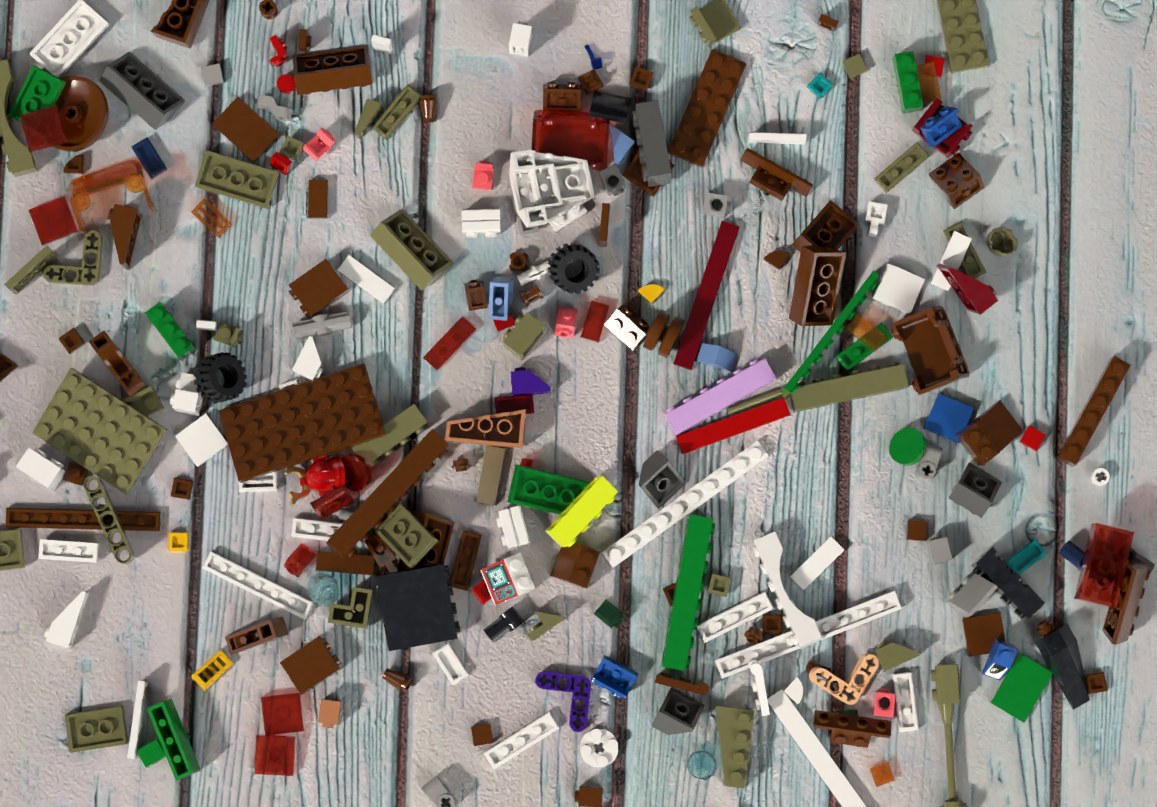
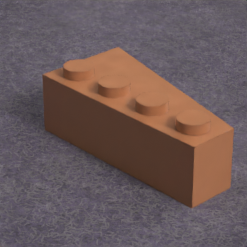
[445,409,526,449]

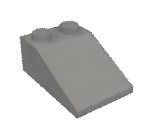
[947,573,998,618]

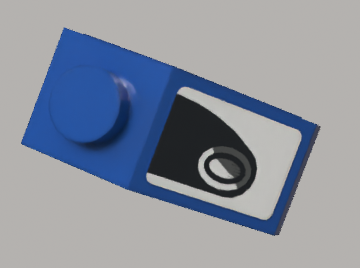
[982,638,1018,680]

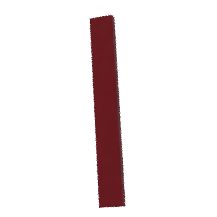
[673,221,740,371]

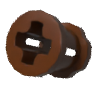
[259,0,278,20]
[519,283,544,307]

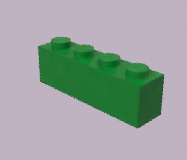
[147,699,201,781]

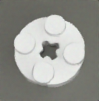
[580,729,618,767]

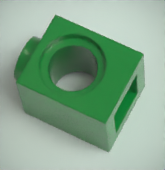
[136,739,166,768]

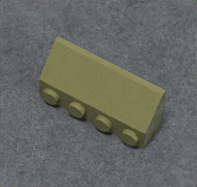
[370,209,454,291]

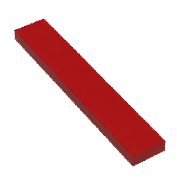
[676,397,790,455]

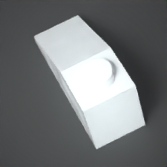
[45,591,89,649]

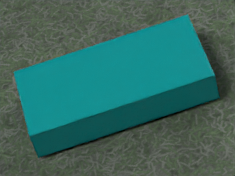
[1006,539,1047,575]

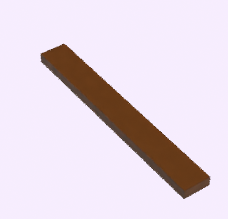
[5,508,161,532]

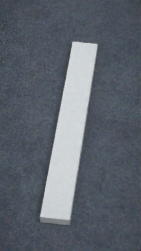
[767,689,866,807]

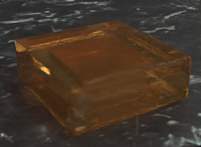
[870,762,895,787]

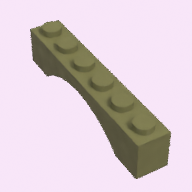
[0,59,37,177]

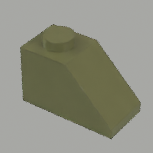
[874,641,920,672]

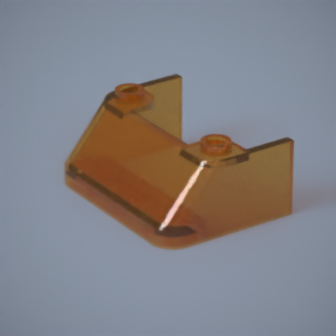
[69,160,157,236]

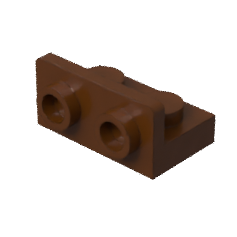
[543,82,581,112]

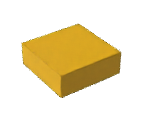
[169,532,189,552]

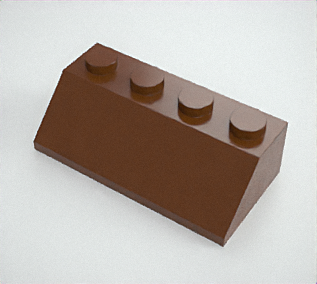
[293,45,373,95]
[789,246,846,326]
[397,511,454,571]

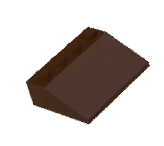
[1102,557,1150,645]

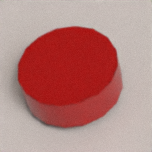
[277,74,296,94]

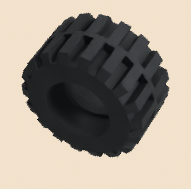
[548,243,600,294]
[194,352,247,403]

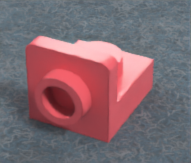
[472,161,494,191]

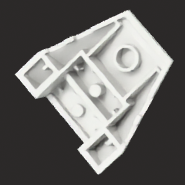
[509,150,595,227]

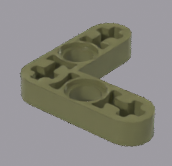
[43,230,103,286]

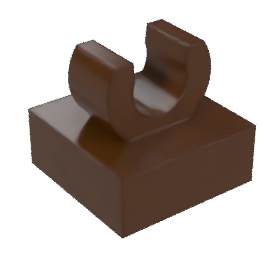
[578,69,604,95]

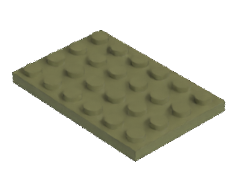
[32,368,168,495]

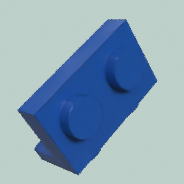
[920,106,962,147]
[591,655,639,699]

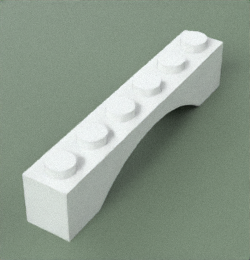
[752,532,822,649]

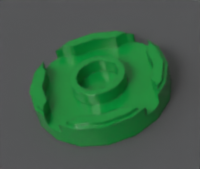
[889,427,927,466]

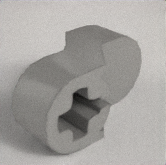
[257,95,292,121]

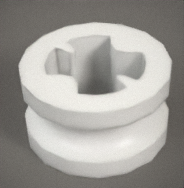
[1091,468,1110,486]

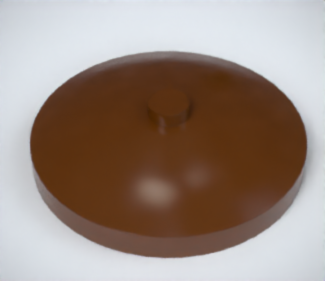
[41,76,109,152]

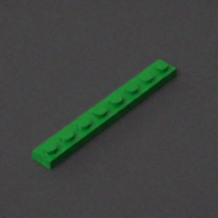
[781,270,879,396]

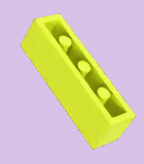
[545,475,618,547]

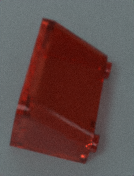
[531,110,610,170]

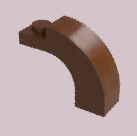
[89,331,145,396]

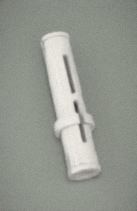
[516,259,573,286]

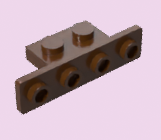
[741,148,813,201]
[813,710,892,748]

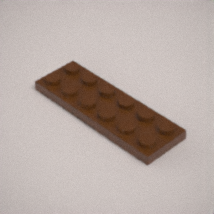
[668,49,747,168]

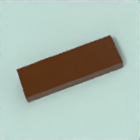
[449,530,482,591]
[316,551,375,576]

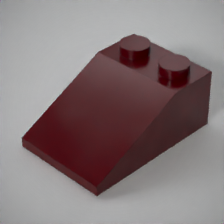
[937,264,998,315]

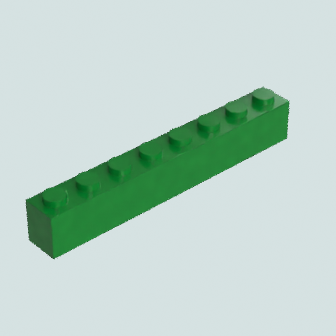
[661,514,715,671]

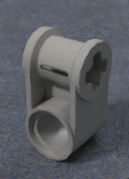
[916,444,943,482]
[421,775,456,807]

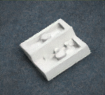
[873,264,925,314]

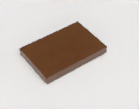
[212,97,280,163]

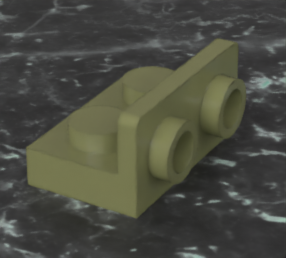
[120,385,164,416]

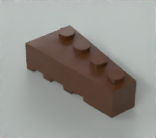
[151,0,209,49]

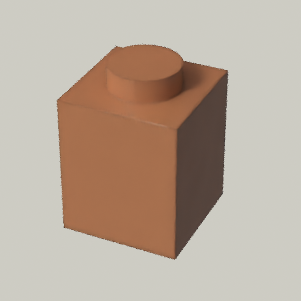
[318,699,342,728]

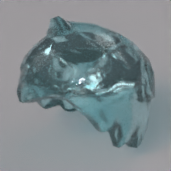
[306,573,339,606]

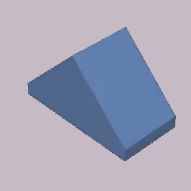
[609,126,635,167]
[695,343,737,372]

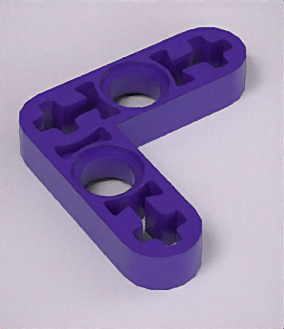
[535,672,591,732]

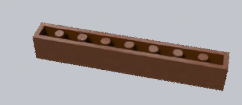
[326,429,449,559]

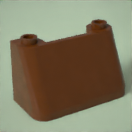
[891,306,969,395]

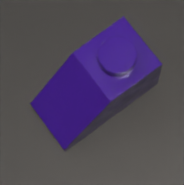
[511,367,551,396]

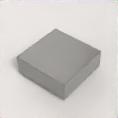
[201,63,224,87]

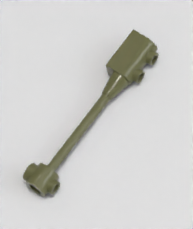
[931,664,967,807]

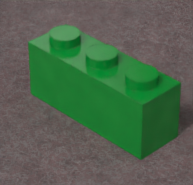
[892,51,923,114]
[145,302,197,361]

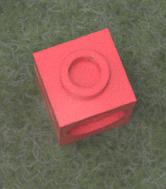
[872,689,896,718]

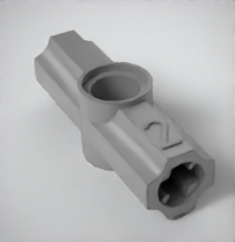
[292,311,352,339]

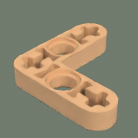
[809,653,879,705]

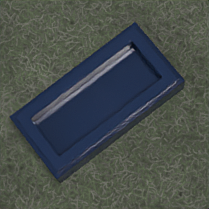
[131,137,168,180]

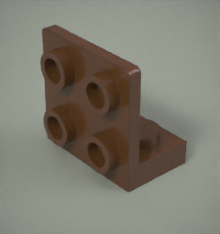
[929,153,985,209]

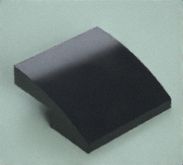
[589,91,632,124]

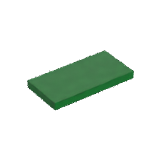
[507,465,589,515]

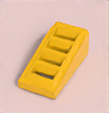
[192,649,234,692]

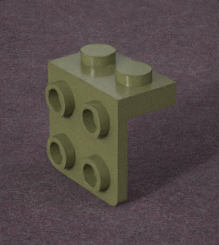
[689,0,740,47]

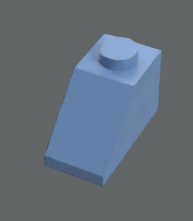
[489,277,514,321]

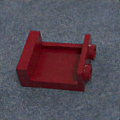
[912,98,973,158]

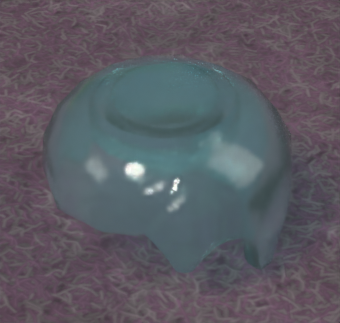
[687,750,717,780]

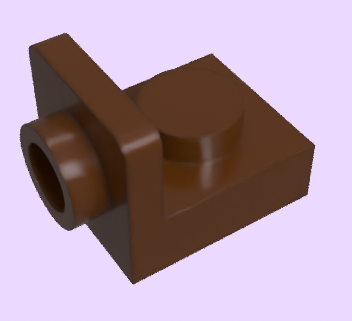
[464,280,488,311]

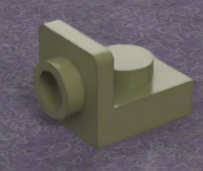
[213,322,244,348]

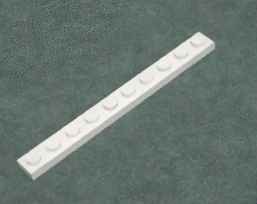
[602,441,769,568]
[715,591,902,679]

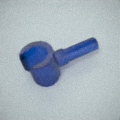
[584,45,602,69]

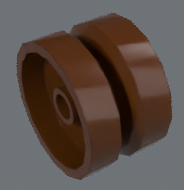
[643,309,685,359]

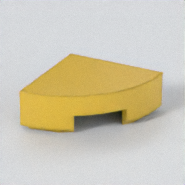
[638,284,665,304]

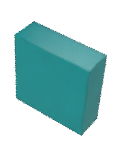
[807,73,834,100]

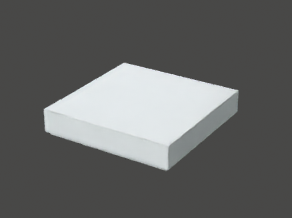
[175,414,228,467]

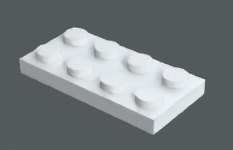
[29,0,109,78]

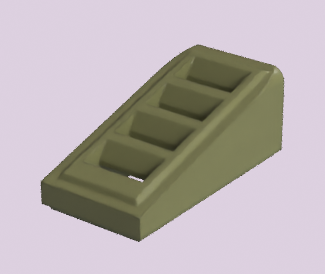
[355,99,382,139]

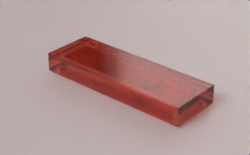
[423,316,476,371]

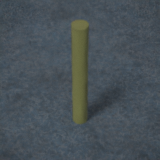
[726,388,783,415]

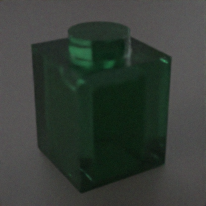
[593,599,624,629]

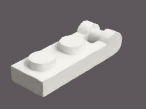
[748,659,770,716]

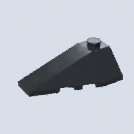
[1035,624,1090,710]

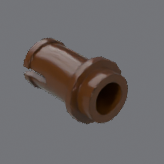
[805,660,831,679]

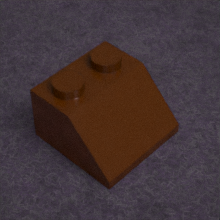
[550,543,600,589]

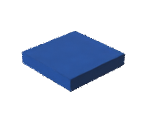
[923,393,974,444]

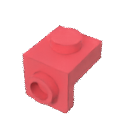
[303,128,335,162]
[554,306,577,338]

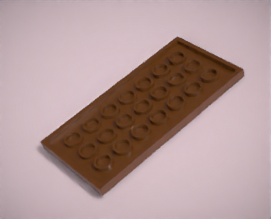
[219,363,387,483]

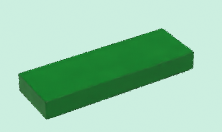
[836,322,893,372]

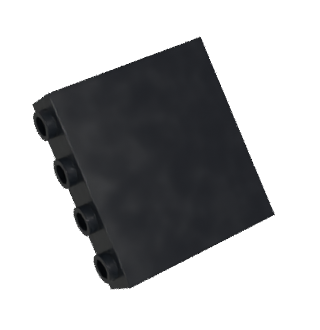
[375,560,461,651]

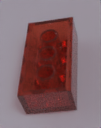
[1074,523,1134,608]

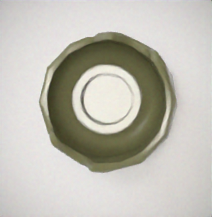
[987,227,1018,256]

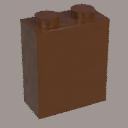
[288,259,349,318]
[280,637,342,695]

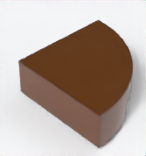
[63,155,84,174]
[763,250,790,270]

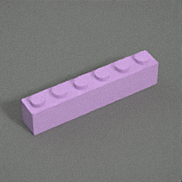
[665,358,777,436]

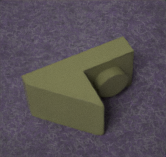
[528,611,564,642]

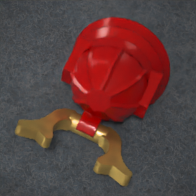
[284,455,345,507]

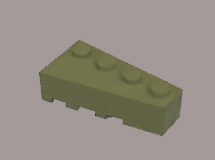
[715,706,755,789]

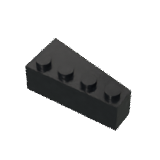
[971,547,1045,620]

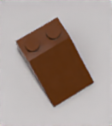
[792,200,859,253]
[108,204,142,270]
[955,400,1023,465]

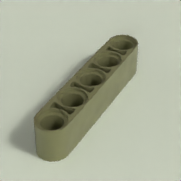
[83,476,135,564]

